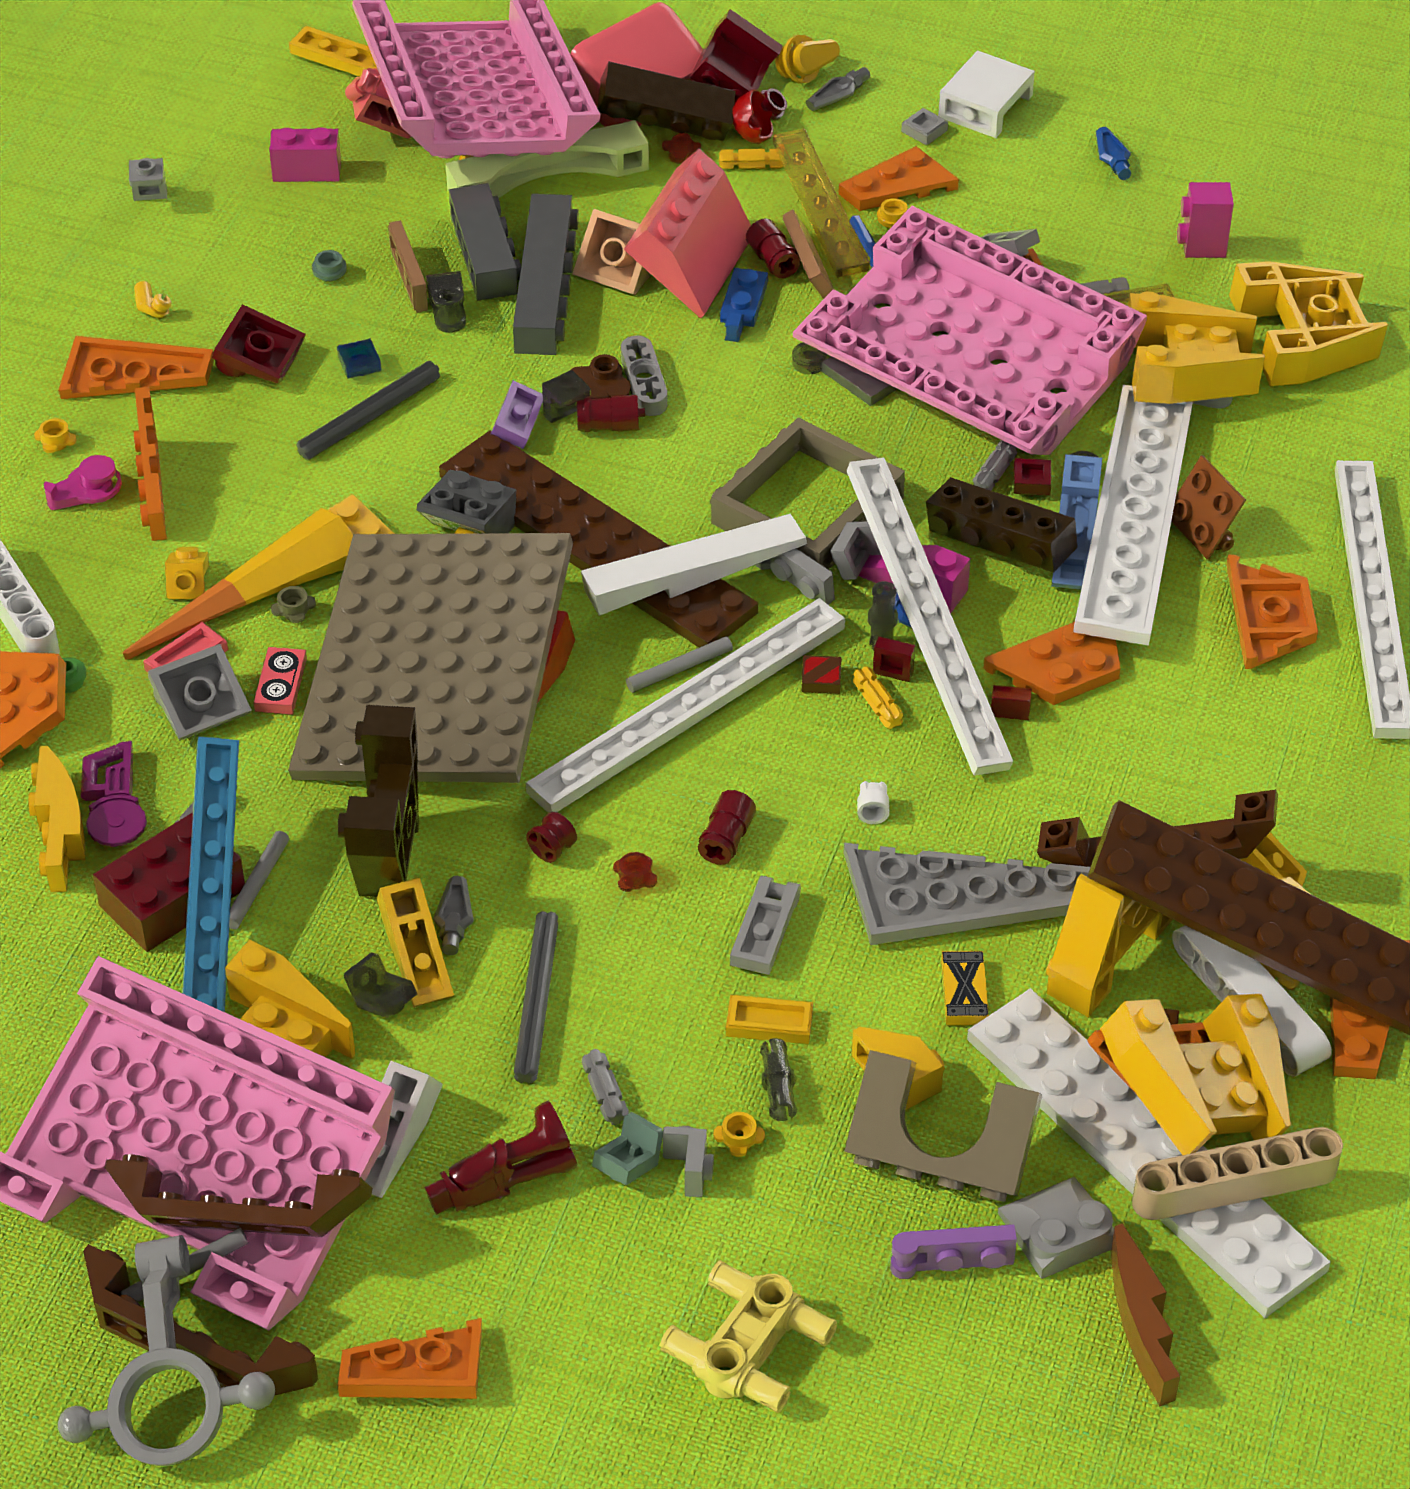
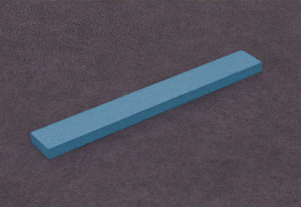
[182,737,239,1012]

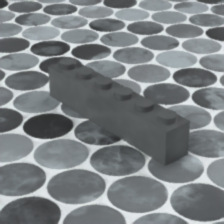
[513,194,579,355]

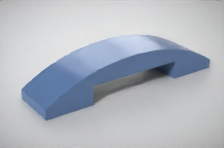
[1052,454,1102,589]

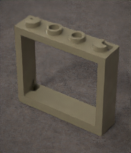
[710,417,905,570]

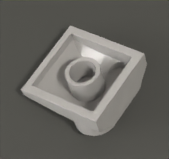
[148,644,252,741]
[998,1177,1114,1279]

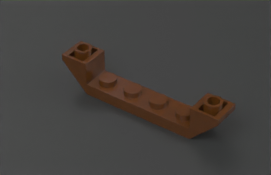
[1037,789,1278,867]
[105,1154,373,1237]
[83,1244,318,1396]

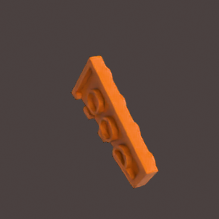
[58,336,214,399]
[133,387,167,541]
[1330,940,1410,1079]

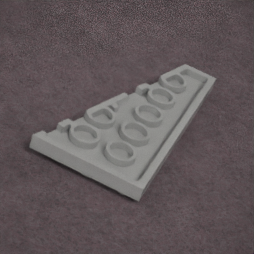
[844,843,1090,945]

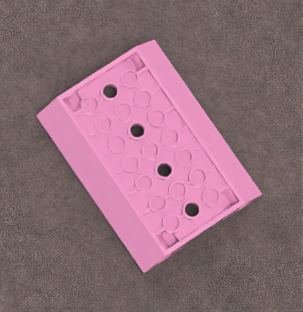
[793,206,1147,455]

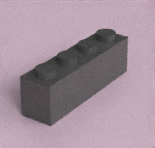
[449,183,521,301]

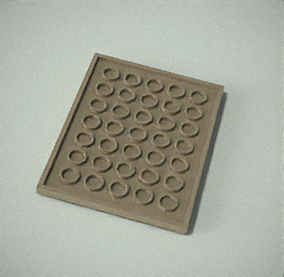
[288,533,573,783]

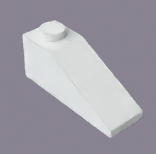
[365,1061,443,1198]

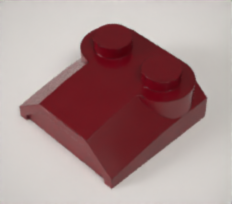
[212,304,306,384]

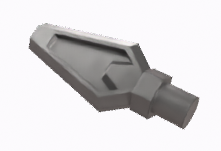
[806,67,870,111]
[433,876,473,955]

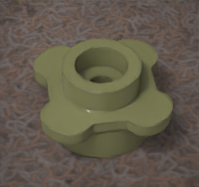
[271,586,316,623]

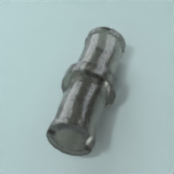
[868,581,898,650]
[760,1038,797,1121]

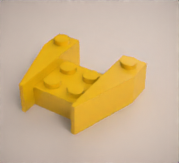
[1229,261,1388,386]
[1128,291,1265,404]
[1046,873,1173,1017]
[225,939,355,1058]
[1100,994,1291,1155]

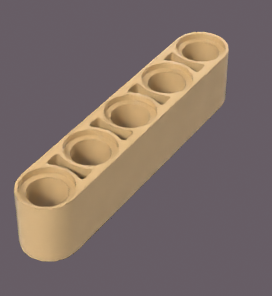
[1132,1127,1343,1220]

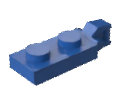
[720,268,768,342]

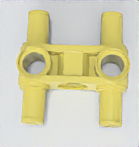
[660,1260,837,1413]

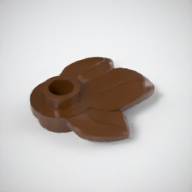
[560,354,630,399]

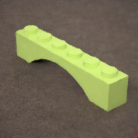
[446,120,649,198]

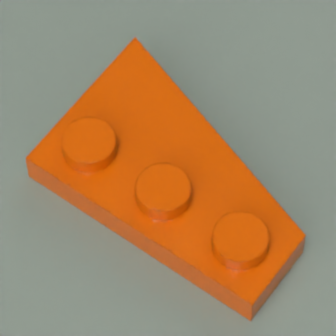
[839,146,959,211]
[338,1318,482,1399]

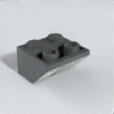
[417,469,517,534]

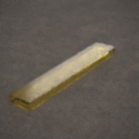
[773,129,870,278]

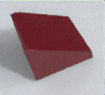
[991,685,1032,721]

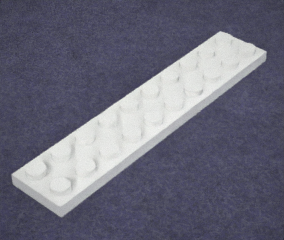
[1073,385,1193,646]
[967,988,1330,1318]

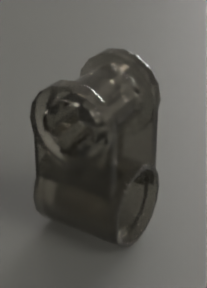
[426,270,466,332]

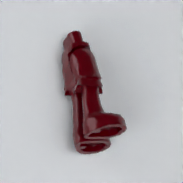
[424,1100,577,1215]

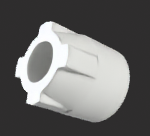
[857,781,889,824]

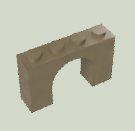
[844,1050,1042,1202]

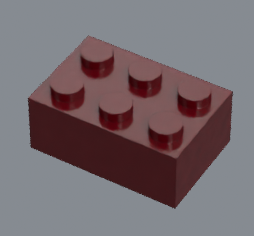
[93,812,245,952]

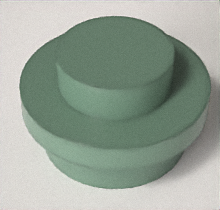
[312,250,347,281]

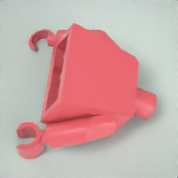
[345,68,411,139]

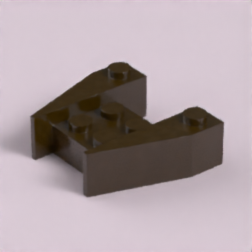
[338,705,419,897]

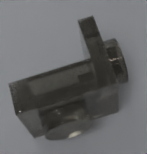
[542,370,591,423]
[344,952,417,1018]

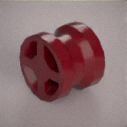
[526,812,577,863]

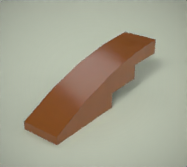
[1111,1223,1180,1407]

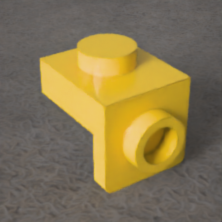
[165,547,209,599]

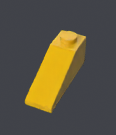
[377,878,454,1008]

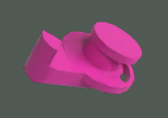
[44,455,122,510]

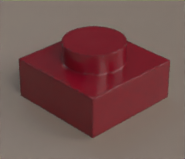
[1014,458,1051,495]
[873,636,915,682]

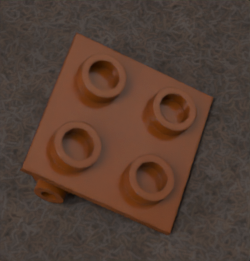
[1171,455,1246,559]

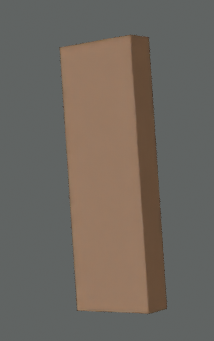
[783,209,834,298]
[388,220,428,313]

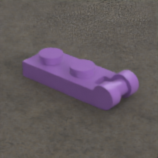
[890,1225,1017,1279]

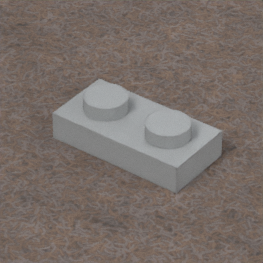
[981,229,1040,256]

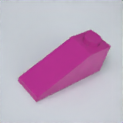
[858,545,971,613]

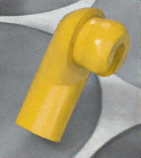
[134,281,172,318]

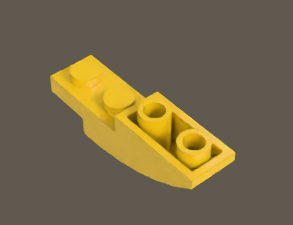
[28,746,86,892]

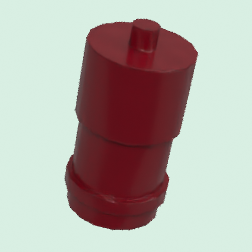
[746,218,800,278]
[576,395,645,432]
[698,790,756,865]

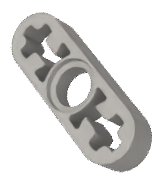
[621,336,667,416]

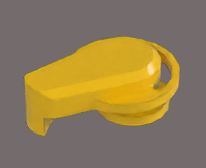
[775,35,840,84]

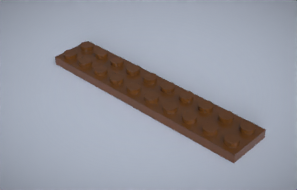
[439,430,758,648]
[1087,800,1410,1035]

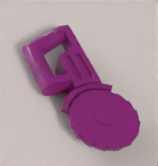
[81,741,147,847]

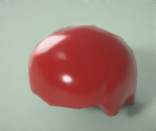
[732,89,773,144]

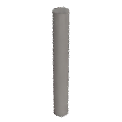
[626,636,733,693]
[229,831,289,929]
[120,1228,249,1302]

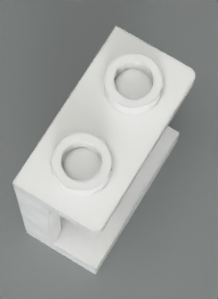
[938,50,1035,138]

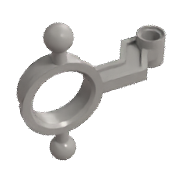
[58,1235,275,1466]

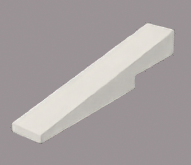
[581,514,807,616]

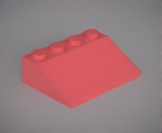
[624,149,751,318]

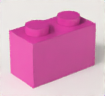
[269,127,341,182]
[1177,182,1234,258]

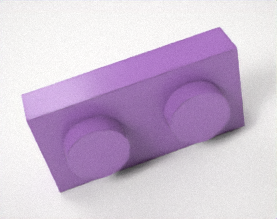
[491,380,545,449]

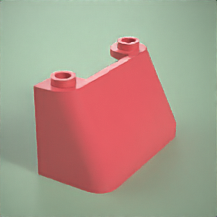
[570,2,703,127]

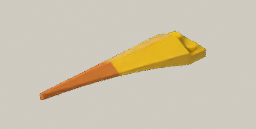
[123,494,395,660]

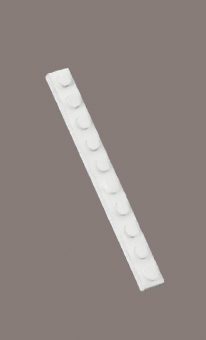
[847,457,1013,776]
[1335,460,1410,739]
[526,598,845,813]

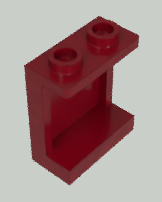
[690,9,783,103]

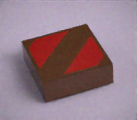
[802,655,841,694]

